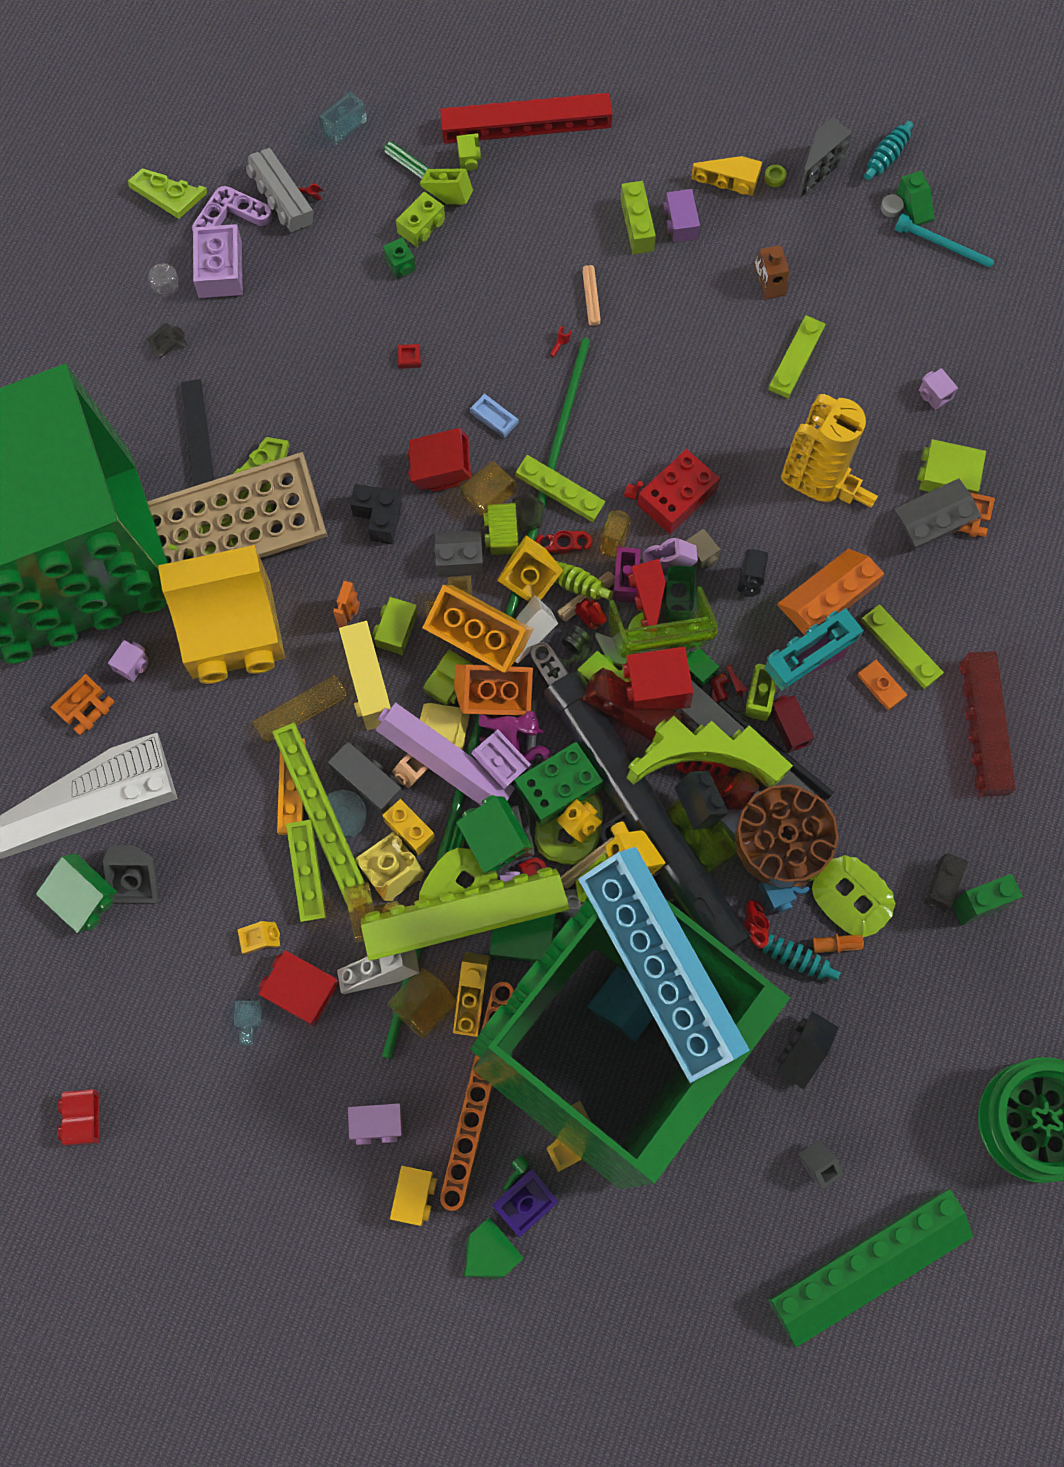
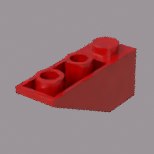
[628,559,666,638]

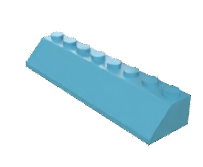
[578,847,749,1083]

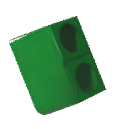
[666,566,695,622]

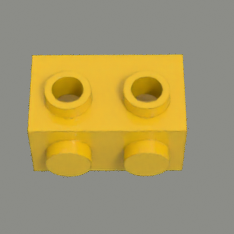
[390,1166,437,1226]

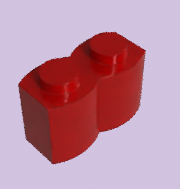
[58,1089,99,1146]

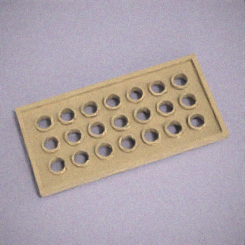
[148,452,328,563]

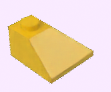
[497,536,563,602]

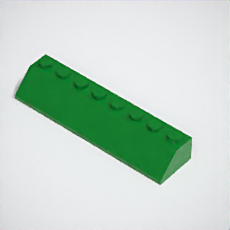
[767,1189,973,1348]

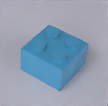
[587,966,653,1042]

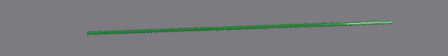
[382,338,590,1059]

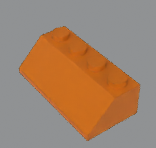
[777,549,885,635]

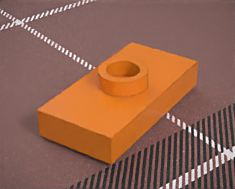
[857,659,907,711]

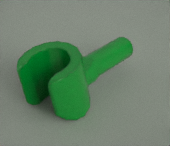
[502,1156,529,1192]

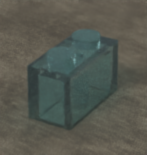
[319,91,367,145]

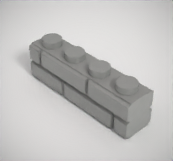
[246,148,314,232]

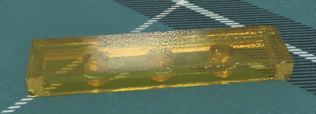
[252,674,348,743]

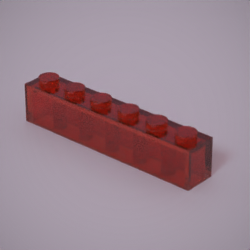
[960,651,1016,797]

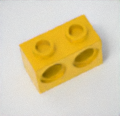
[382,799,436,856]

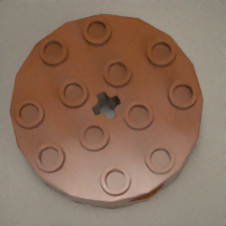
[734,784,839,888]

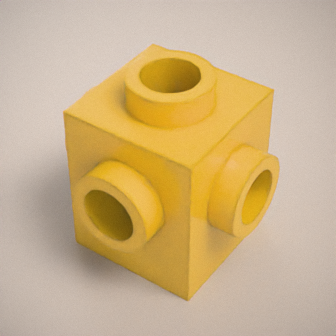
[556,799,602,843]

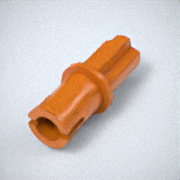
[812,934,864,954]

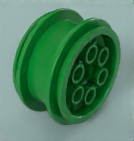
[978,1057,1064,1183]

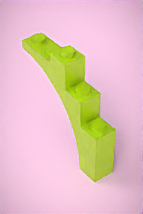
[627,716,793,788]

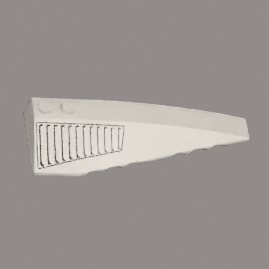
[0,733,178,859]

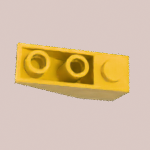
[691,156,762,196]
[453,952,490,1037]

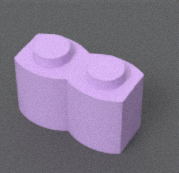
[642,538,698,576]

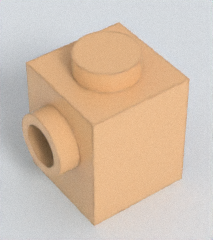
[392,754,429,789]

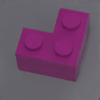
[613,547,641,603]

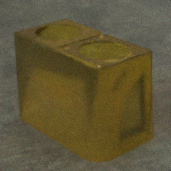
[460,460,517,519]

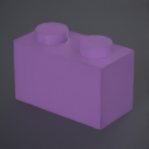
[662,189,700,242]

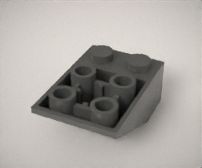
[798,117,852,198]

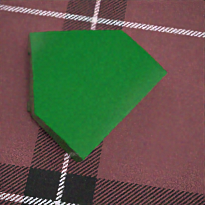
[464,1217,524,1280]

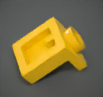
[238,921,280,954]

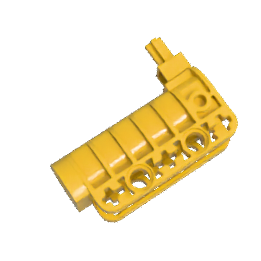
[781,394,878,508]

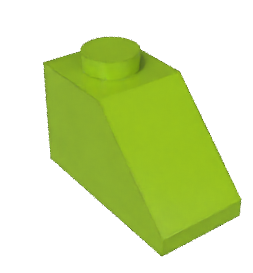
[420,169,473,205]

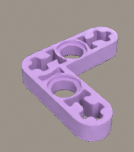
[192,186,272,230]

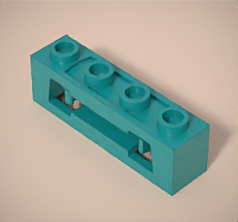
[764,608,864,691]

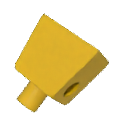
[606,822,666,875]

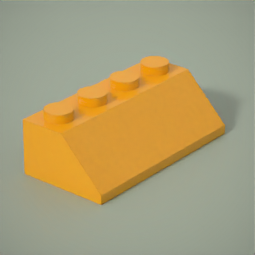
[422,585,534,673]

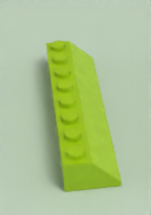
[361,867,570,961]

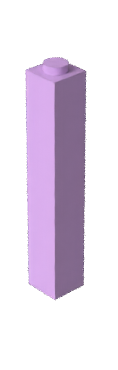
[376,702,515,805]

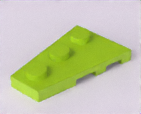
[128,168,207,219]

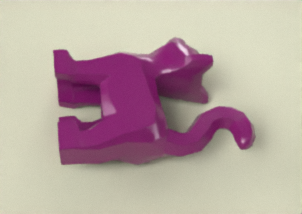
[476,711,551,763]

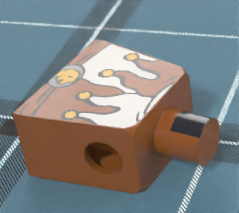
[754,245,789,300]

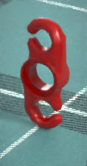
[535,530,593,554]
[744,899,770,949]

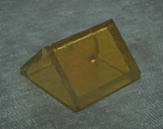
[386,968,457,1039]

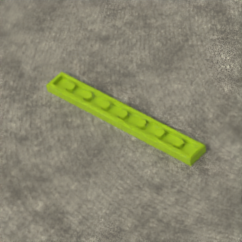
[272,722,372,910]

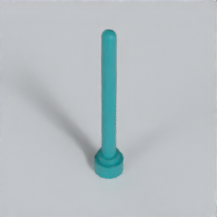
[894,213,994,267]

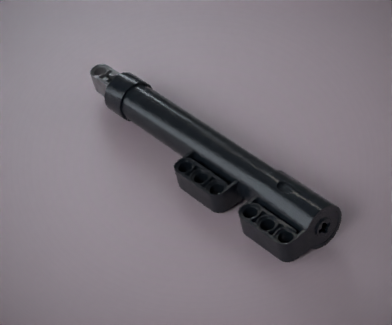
[531,642,750,951]

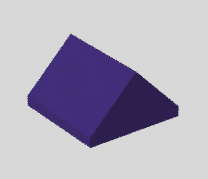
[492,1169,558,1238]

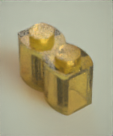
[599,510,631,558]

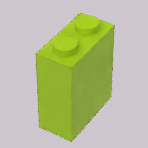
[917,439,986,494]

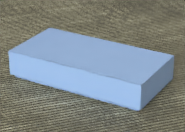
[470,394,519,438]

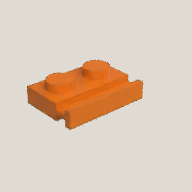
[333,581,360,628]

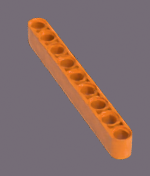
[440,982,514,1211]

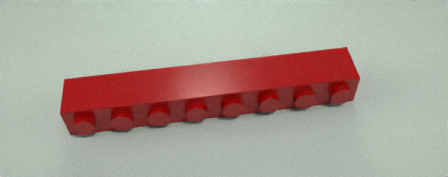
[440,93,612,144]

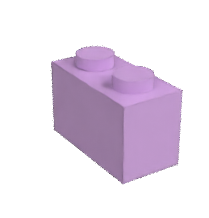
[348,1104,403,1145]

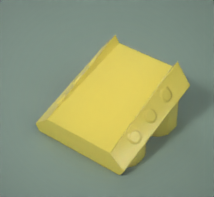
[420,703,470,750]
[355,832,424,901]

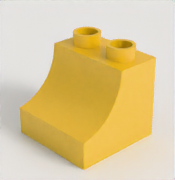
[158,545,285,684]

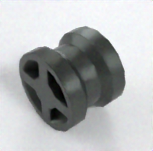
[562,625,591,655]

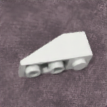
[337,950,420,994]

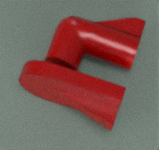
[574,598,607,629]
[710,664,747,703]

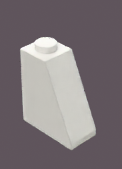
[515,595,558,663]

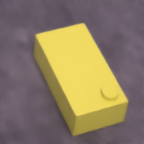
[339,621,391,731]

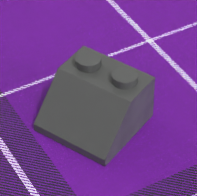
[435,530,484,577]

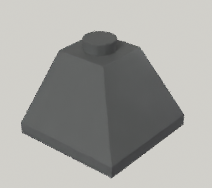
[103,845,159,903]

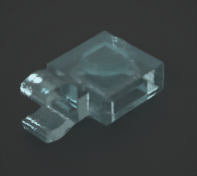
[234,1001,262,1046]

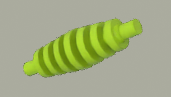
[555,561,613,600]

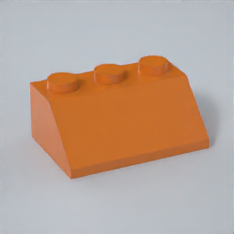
[454,664,533,715]

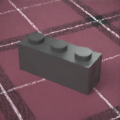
[328,742,403,814]

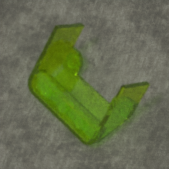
[609,586,718,658]

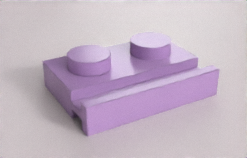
[471,729,531,789]

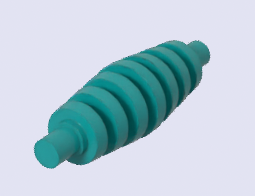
[864,121,913,181]
[755,934,841,981]

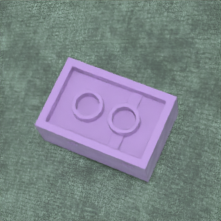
[193,224,243,298]

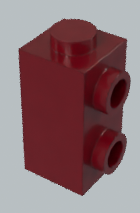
[771,695,814,753]

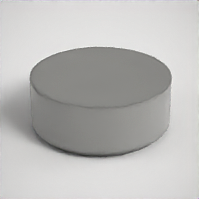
[881,194,904,217]

